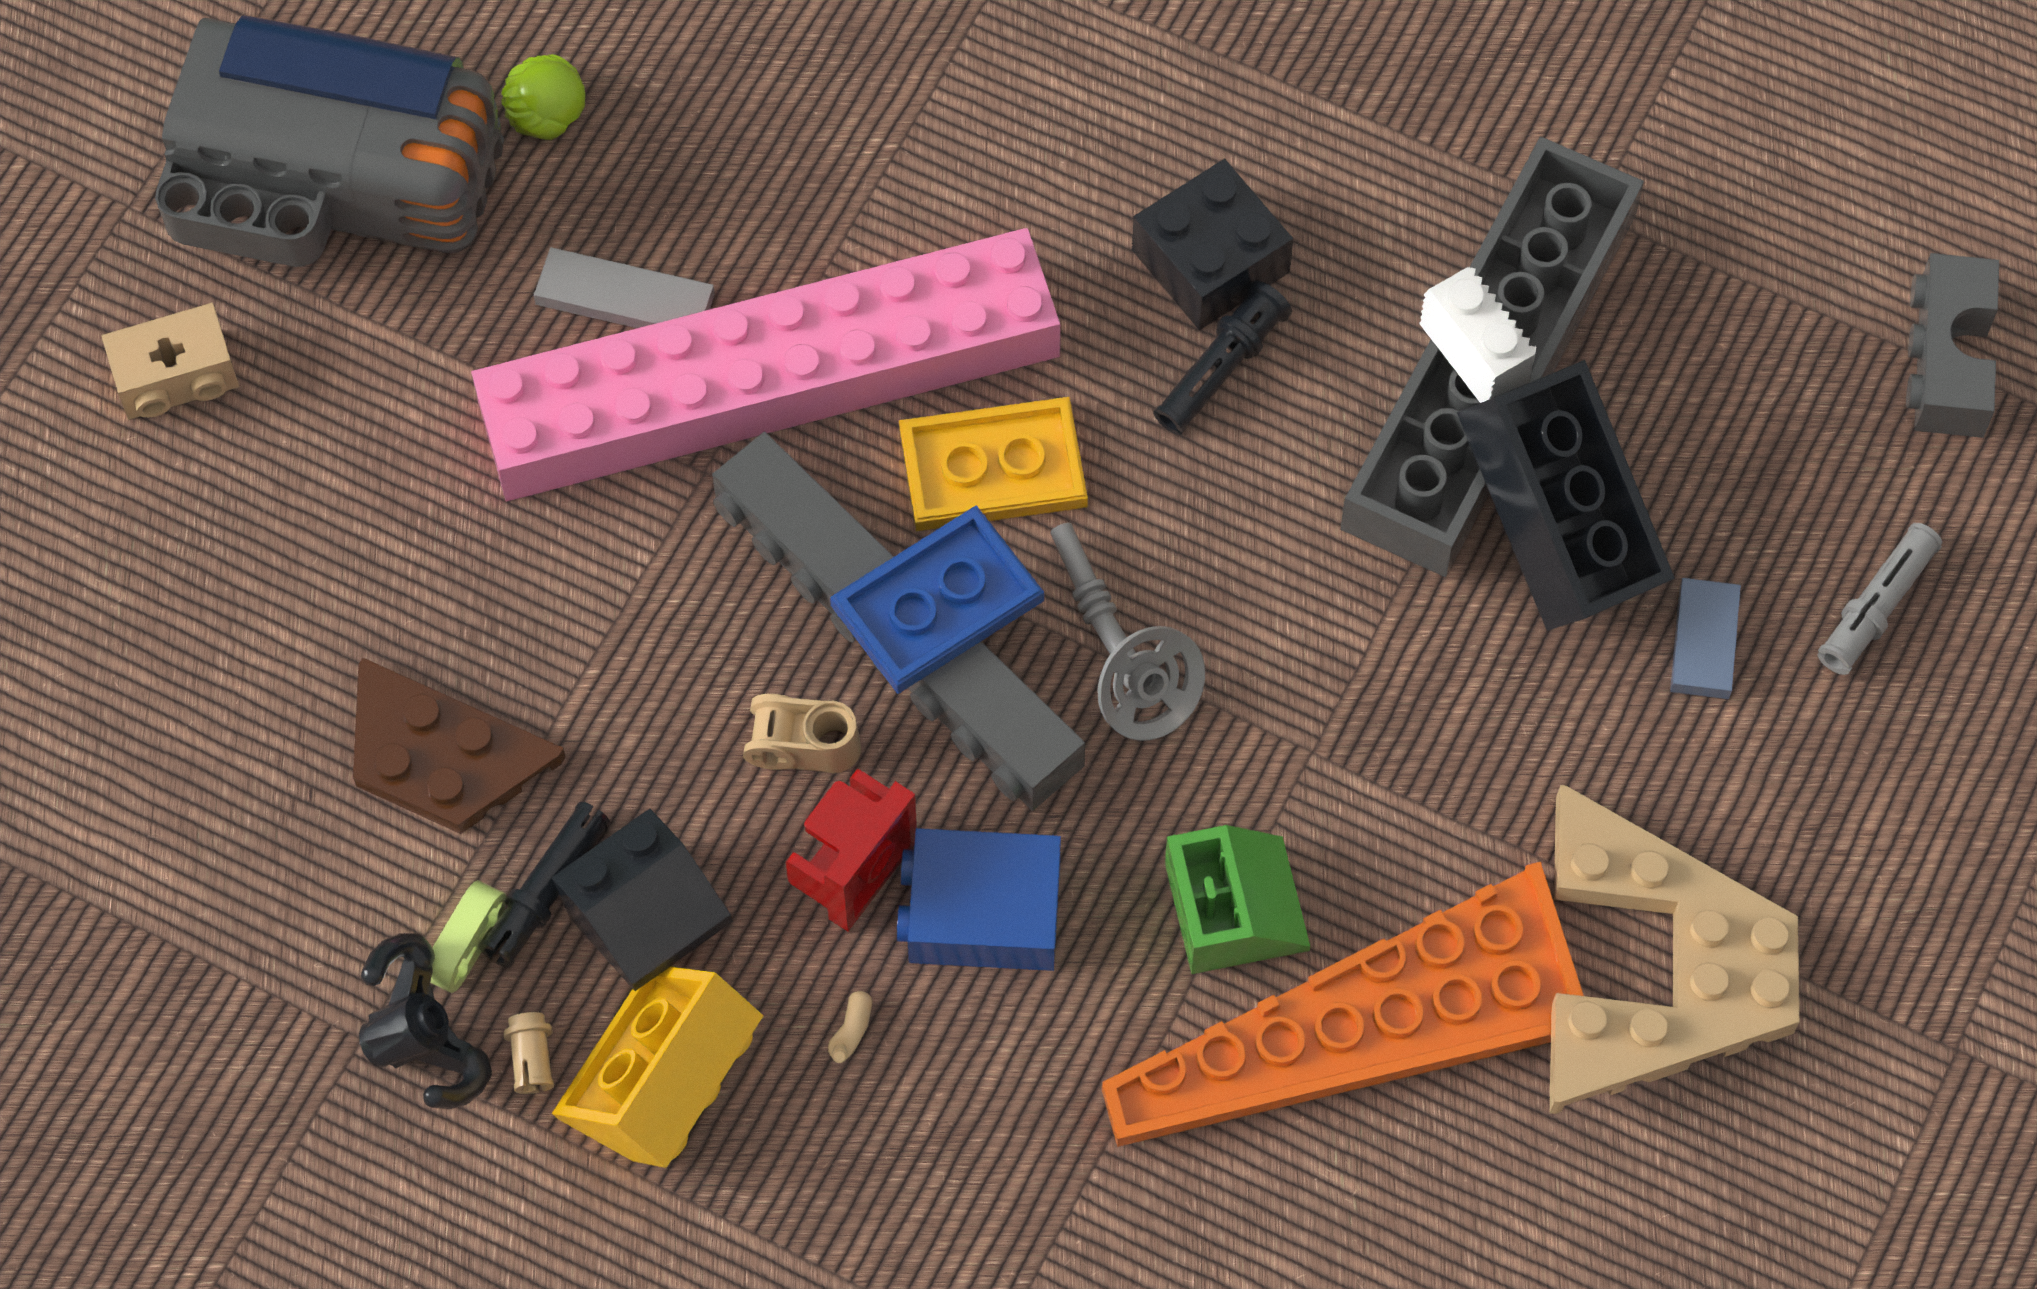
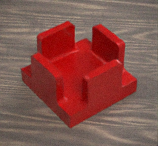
[786,769,917,932]

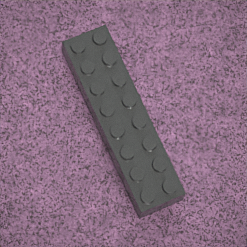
[1340,136,1644,577]

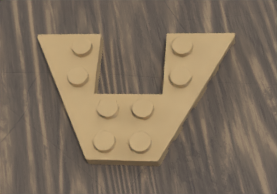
[1549,785,1799,1114]

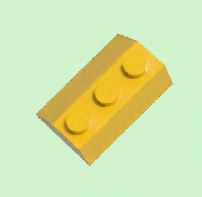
[551,967,764,1168]

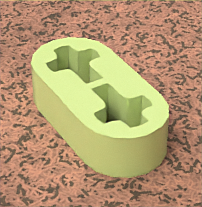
[430,880,506,993]

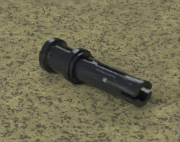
[1153,280,1292,435]

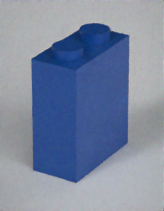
[897,828,1061,971]

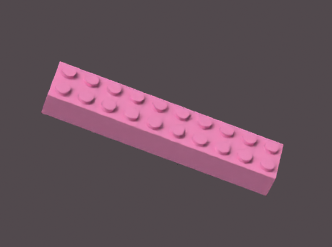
[471,228,1060,502]

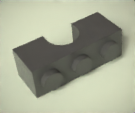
[1906,253,1999,438]

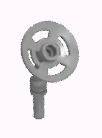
[1050,522,1205,741]

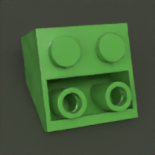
[1165,825,1310,974]

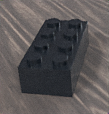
[1457,360,1675,631]

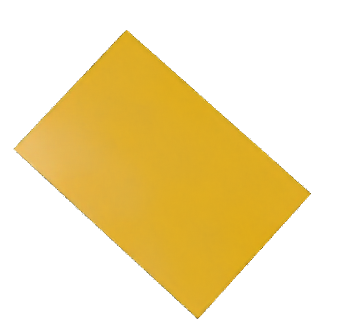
[899,397,1088,531]

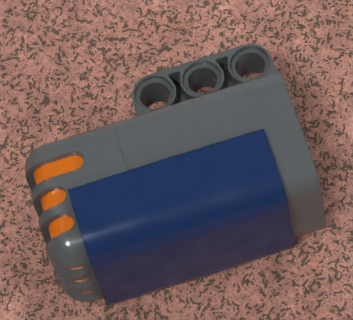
[155,15,504,267]

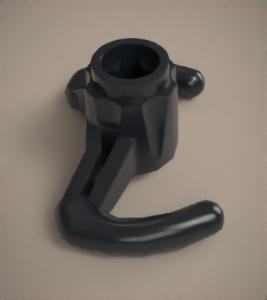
[359,933,492,1109]

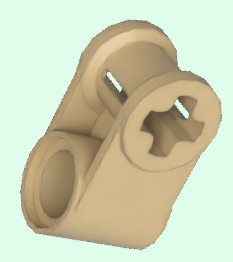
[743,694,861,773]

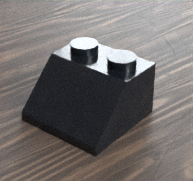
[551,808,733,991]

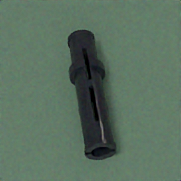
[478,802,610,968]

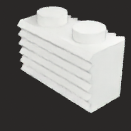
[1420,267,1537,403]

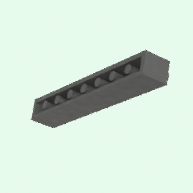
[712,431,1085,811]

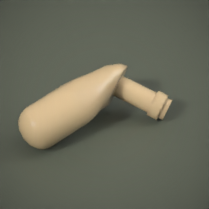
[828,991,873,1063]

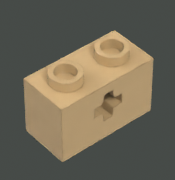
[101,302,239,420]

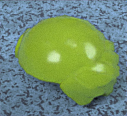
[501,54,586,140]

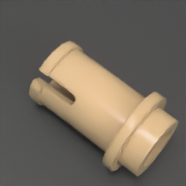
[503,1012,554,1094]

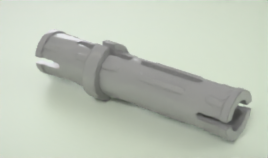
[1817,523,1942,675]

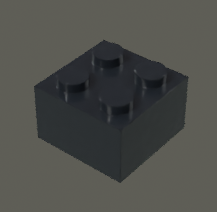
[1132,158,1293,331]

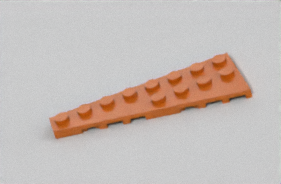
[1102,861,1584,1147]

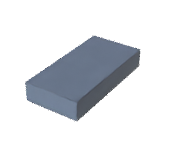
[1670,578,1741,699]

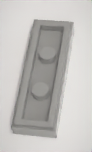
[534,247,715,328]

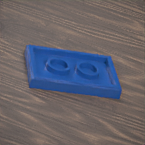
[830,505,1044,694]

